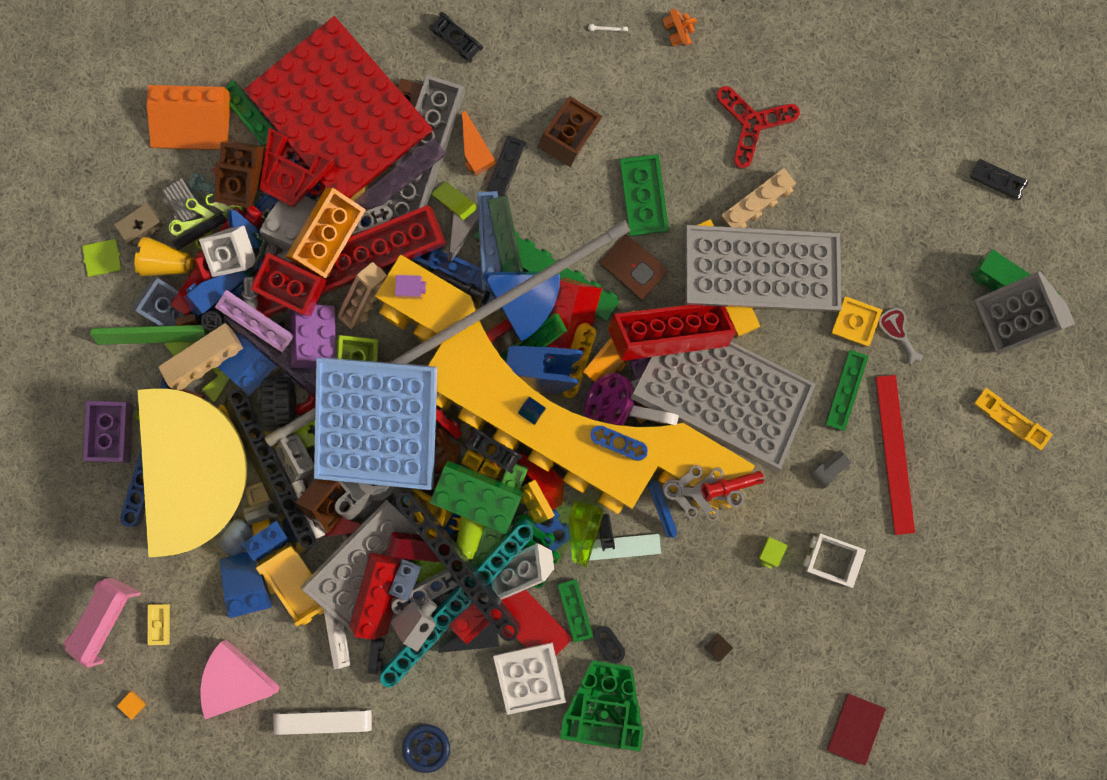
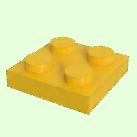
[831,296,882,347]
[520,480,555,525]

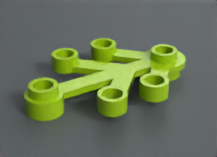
[168,194,244,249]

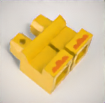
[461,446,502,478]

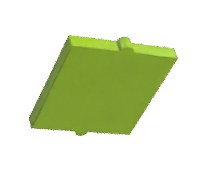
[82,239,122,277]

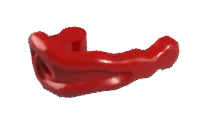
[244,205,264,232]

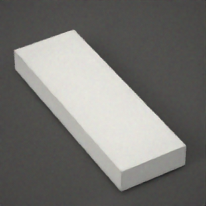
[324,609,350,669]

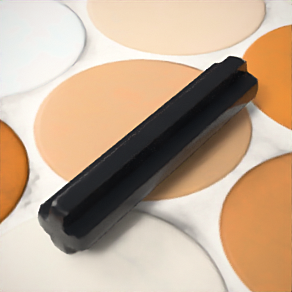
[172,212,226,250]

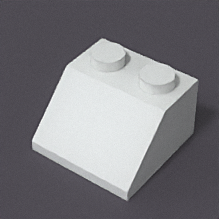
[199,225,256,277]

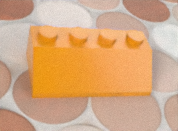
[285,188,366,278]
[583,309,635,390]

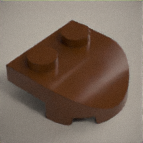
[434,427,461,474]

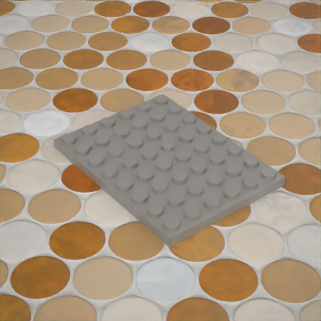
[631,341,816,473]

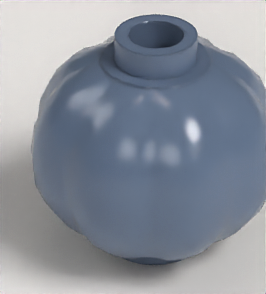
[218,518,253,555]

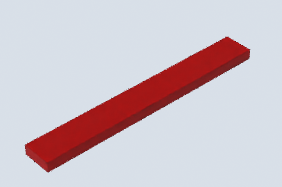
[875,375,915,535]

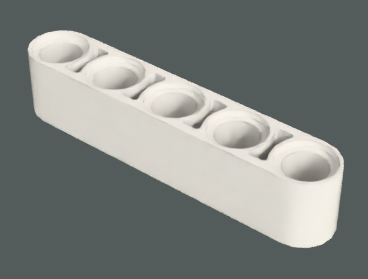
[273,709,372,735]

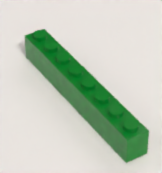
[474,229,619,323]

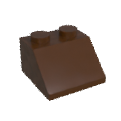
[295,479,350,533]

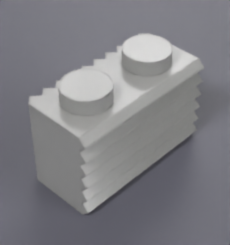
[162,179,202,222]

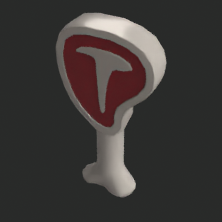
[878,308,923,364]

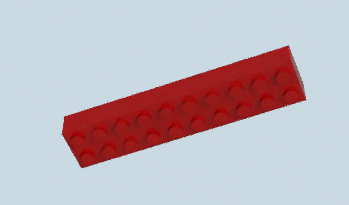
[254,205,447,318]

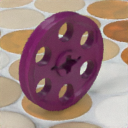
[584,373,634,426]

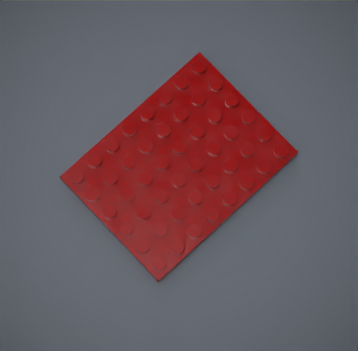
[244,15,433,199]

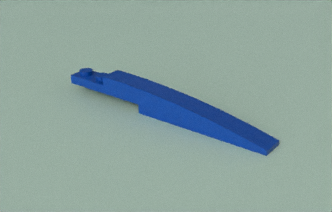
[361,218,482,290]

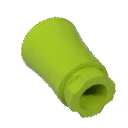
[456,516,485,559]

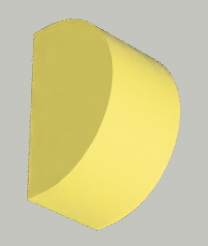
[138,389,247,557]

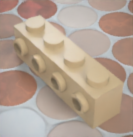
[720,168,796,228]
[337,262,387,330]
[158,323,243,391]

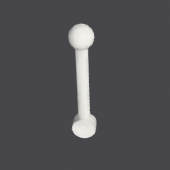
[588,24,628,33]

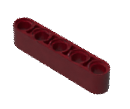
[386,532,472,565]

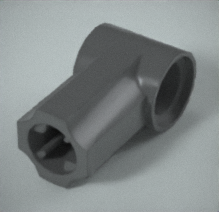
[809,450,851,489]
[243,500,284,525]

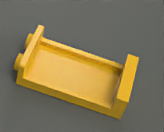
[256,542,324,627]

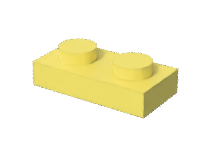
[148,604,170,645]

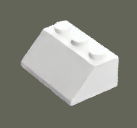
[491,543,554,600]

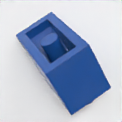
[227,209,261,249]

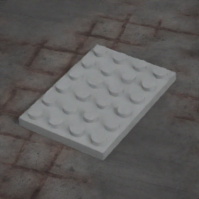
[300,500,431,631]

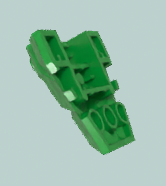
[560,660,644,752]

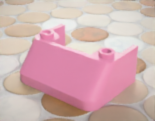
[64,578,141,668]

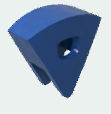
[483,272,560,341]
[506,346,583,394]

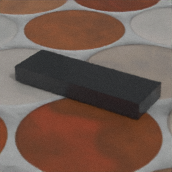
[487,136,526,196]

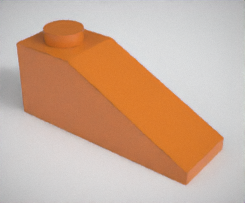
[462,111,496,176]

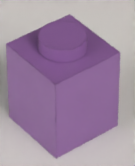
[395,275,426,299]

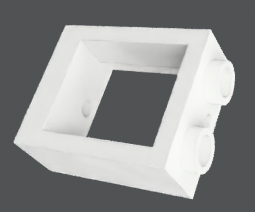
[803,533,866,588]

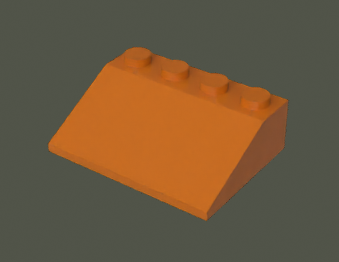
[147,85,231,150]

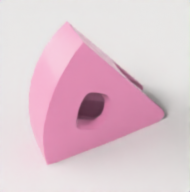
[200,640,279,719]

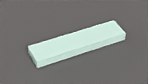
[580,534,661,561]

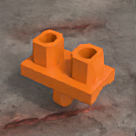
[663,8,697,46]

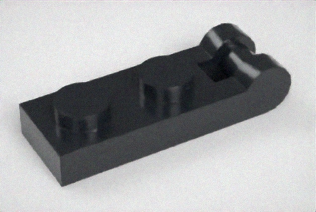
[970,159,1029,200]

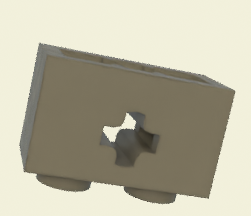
[114,203,164,247]

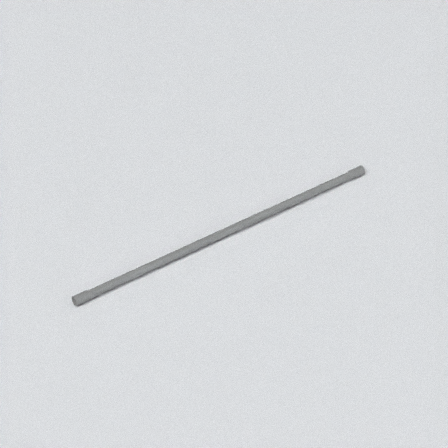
[265,220,631,447]

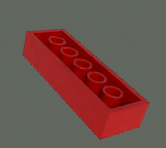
[607,305,736,361]

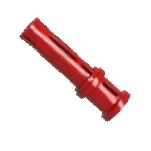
[701,471,764,502]

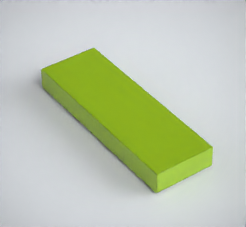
[431,181,478,220]

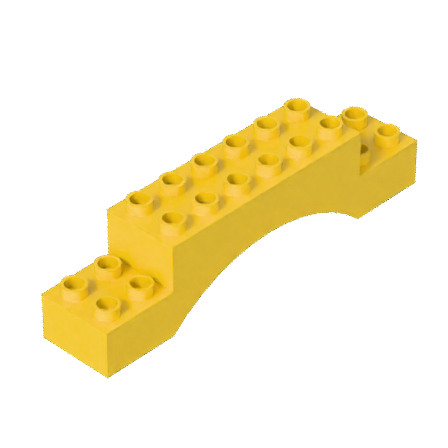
[375,254,755,514]

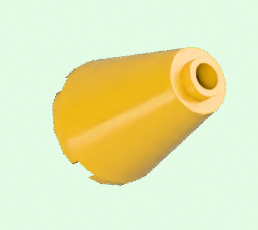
[134,237,193,276]

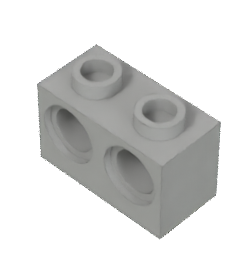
[274,434,314,484]

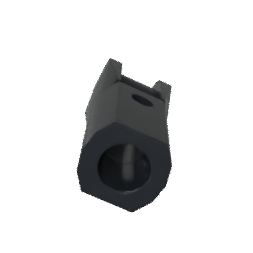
[596,514,615,551]

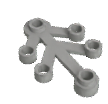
[663,465,744,521]

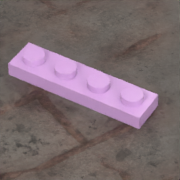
[215,290,294,353]

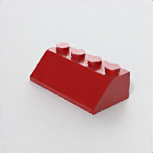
[547,277,602,358]
[349,553,409,640]

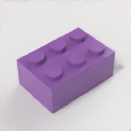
[290,305,336,369]
[83,401,133,463]

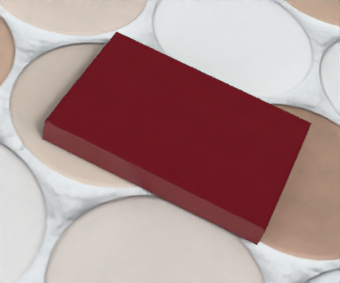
[827,693,886,766]

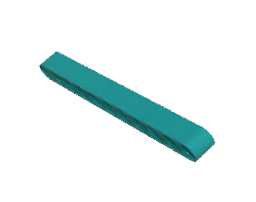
[380,519,533,688]

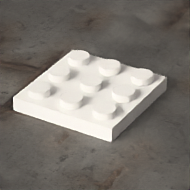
[493,642,566,715]

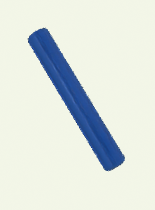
[648,479,677,538]

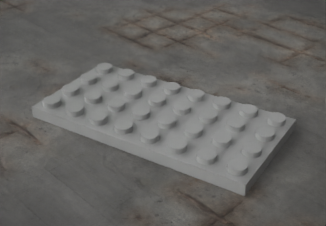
[685,225,842,312]

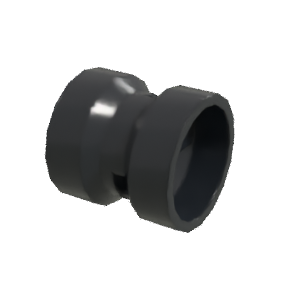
[201,307,223,331]

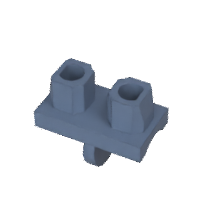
[388,559,422,601]

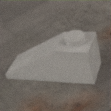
[448,205,479,262]

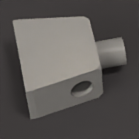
[391,599,437,651]

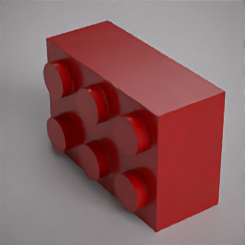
[251,253,327,316]

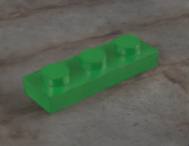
[557,579,593,643]

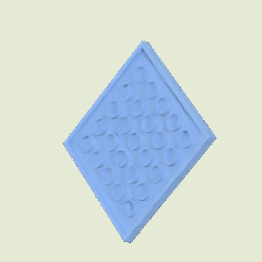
[314,357,437,490]

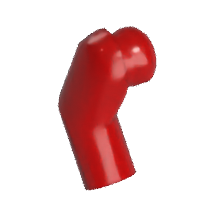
[295,391,316,416]

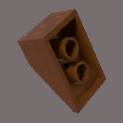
[537,96,602,167]

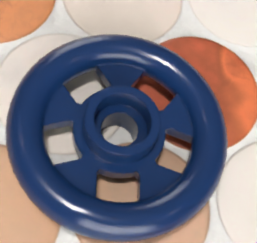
[402,724,450,773]

